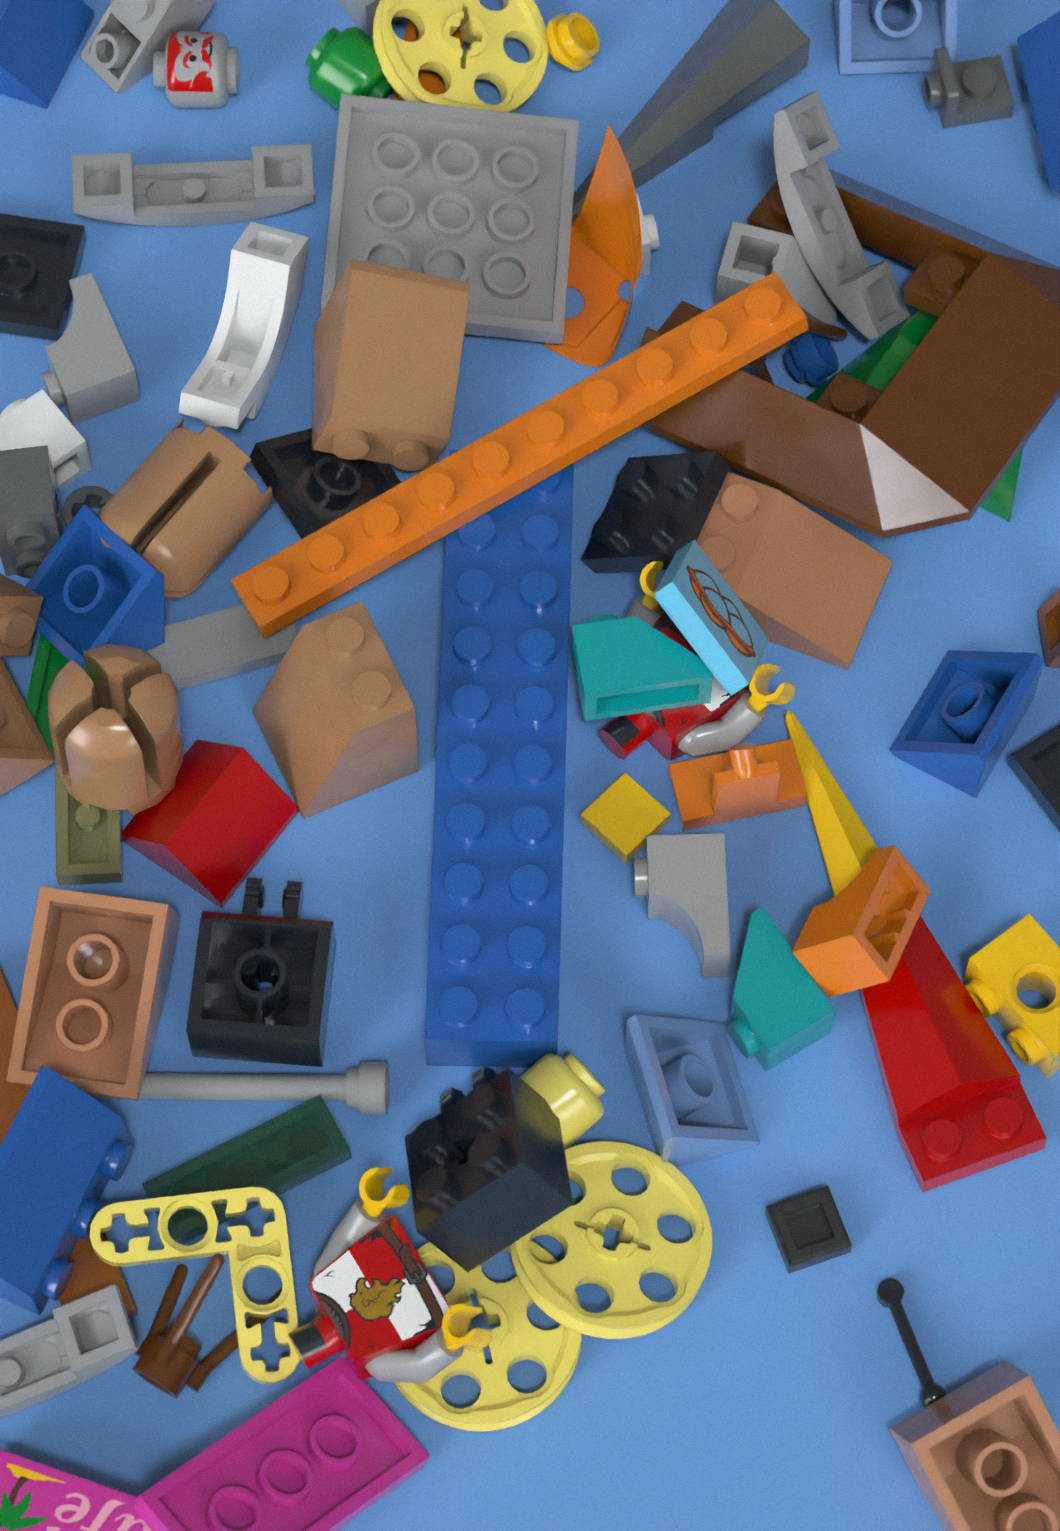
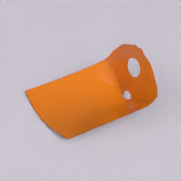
[541,124,642,368]

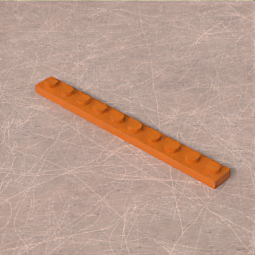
[230,272,809,639]

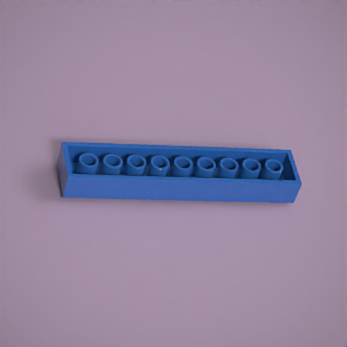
[425,450,574,1068]

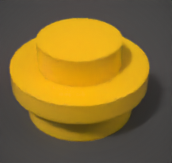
[546,12,600,71]

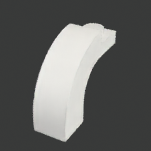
[178,221,309,429]

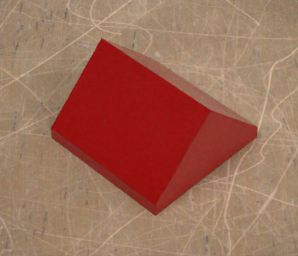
[122,740,299,908]

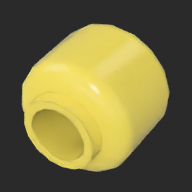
[519,1052,606,1150]

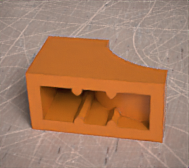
[792,845,931,997]

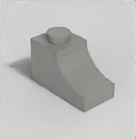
[40,272,141,425]
[633,833,731,978]

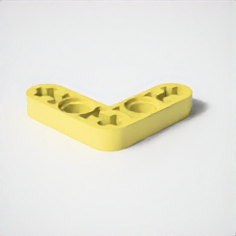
[90,1187,300,1385]

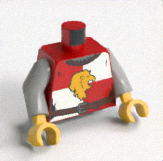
[599,561,795,761]
[288,1167,492,1383]

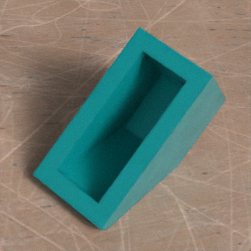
[572,614,713,721]
[727,906,835,1072]

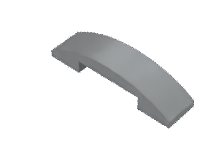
[773,91,910,340]
[71,144,315,227]
[0,1284,139,1419]

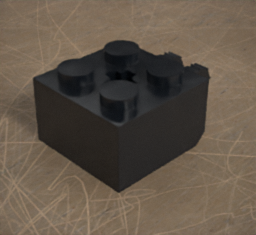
[186,878,336,1067]
[405,1066,574,1272]

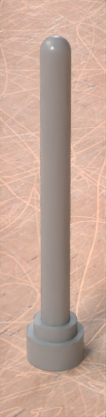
[89,1062,390,1115]

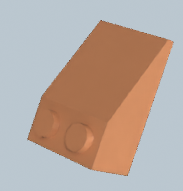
[696,472,893,671]
[6,886,180,1101]
[889,1361,1060,1531]

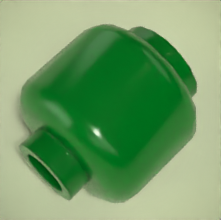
[305,27,393,111]

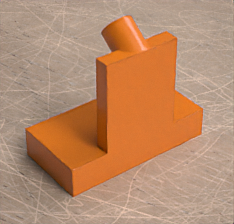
[668,739,808,831]

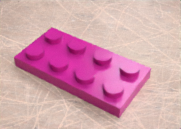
[133,1355,430,1531]

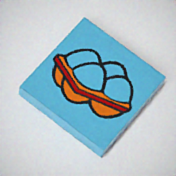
[654,539,769,696]

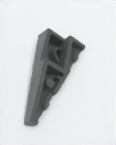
[571,0,810,226]

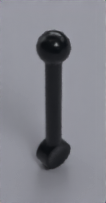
[877,1278,946,1407]

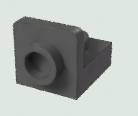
[923,47,1014,129]

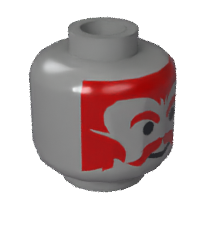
[153,31,240,108]

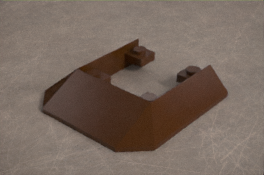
[639,169,1060,538]

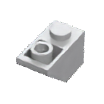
[79,0,216,93]
[715,221,839,325]

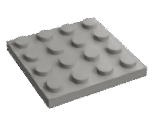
[319,94,579,344]

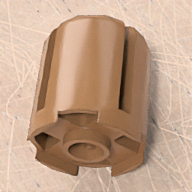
[98,418,274,601]
[48,644,183,815]

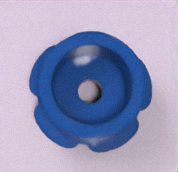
[785,332,839,387]

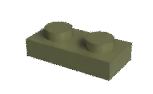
[55,759,123,886]

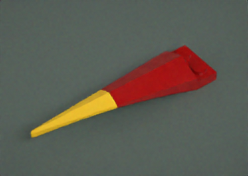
[785,709,1047,1192]

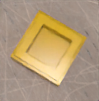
[580,773,671,864]

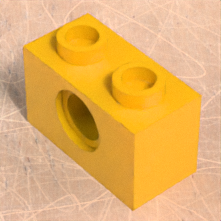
[963,913,1060,1078]

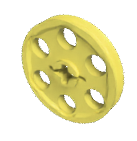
[373,0,548,113]
[510,1141,713,1339]
[394,1240,582,1432]

